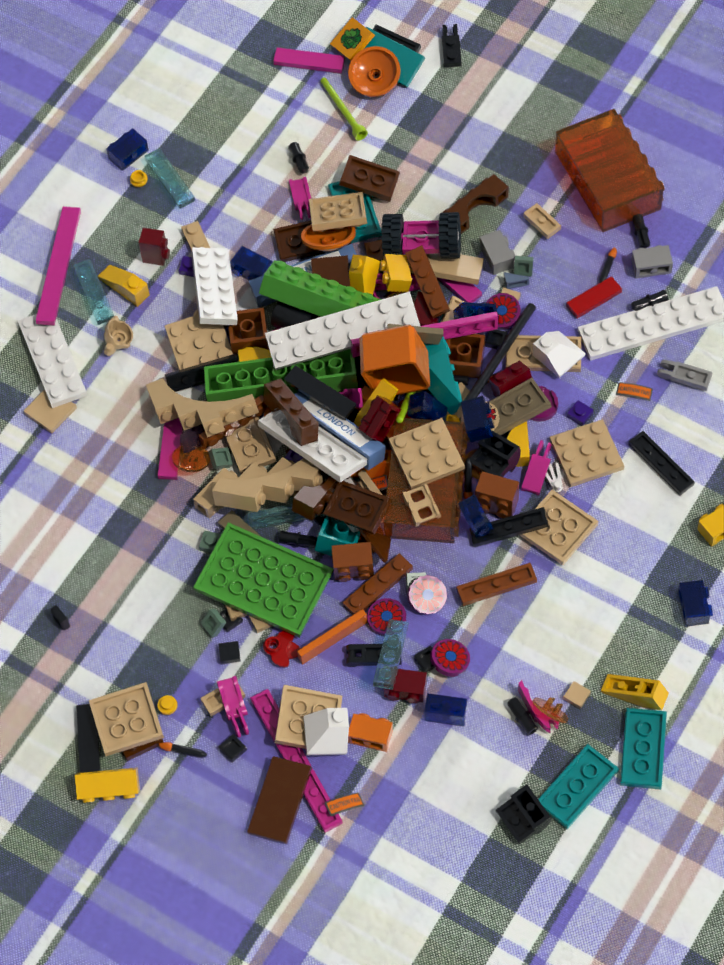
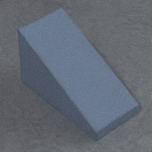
[504,272,529,289]

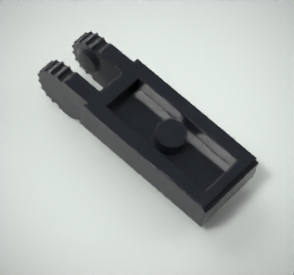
[442,24,462,67]

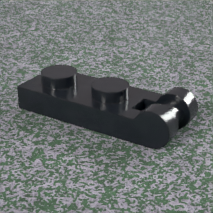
[346,643,402,667]

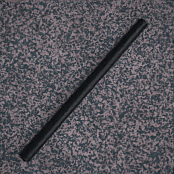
[462,303,536,409]

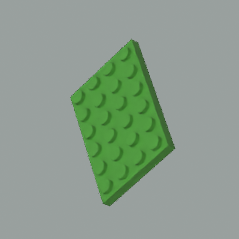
[193,522,334,638]

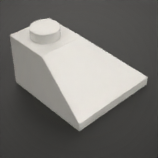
[533,331,586,378]
[303,708,349,755]

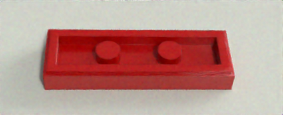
[566,276,622,319]

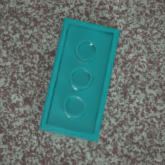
[364,27,425,88]
[328,181,382,244]
[620,708,667,790]
[538,744,619,830]

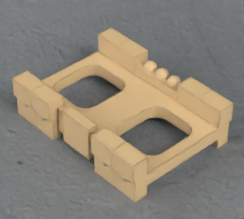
[402,483,441,527]

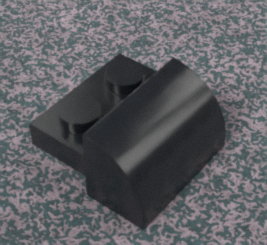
[271,301,318,329]
[470,429,521,477]
[495,784,552,844]

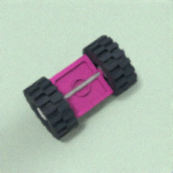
[382,212,461,259]

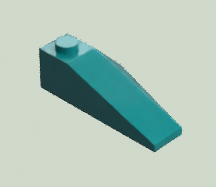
[424,337,463,415]
[315,517,361,556]

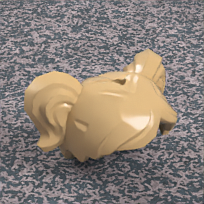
[104,315,133,356]

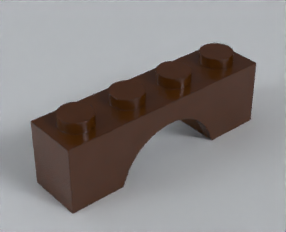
[443,174,509,234]
[263,379,319,446]
[292,471,350,521]

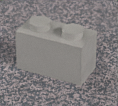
[480,230,515,275]
[631,245,673,278]

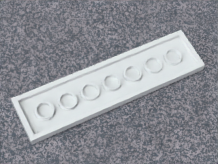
[578,286,724,361]
[265,292,421,370]

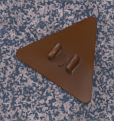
[359,529,391,563]

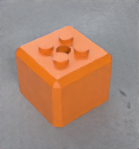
[359,324,430,395]

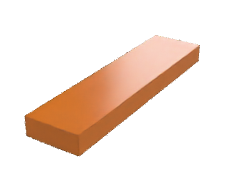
[297,609,368,665]

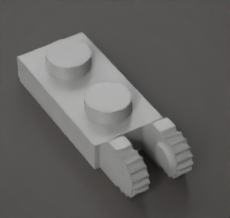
[657,359,713,391]

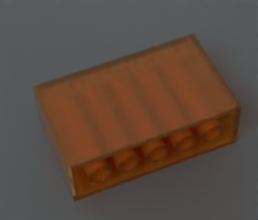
[555,109,665,232]
[383,418,468,543]

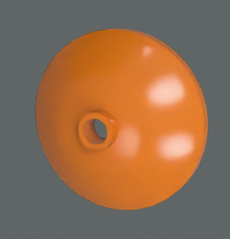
[348,46,401,97]
[301,224,356,252]

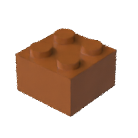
[228,308,269,354]
[446,334,485,378]
[475,471,519,519]
[332,542,374,582]

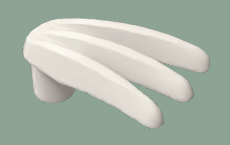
[546,463,563,492]

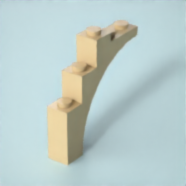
[146,378,259,437]
[193,457,298,519]
[212,458,323,512]

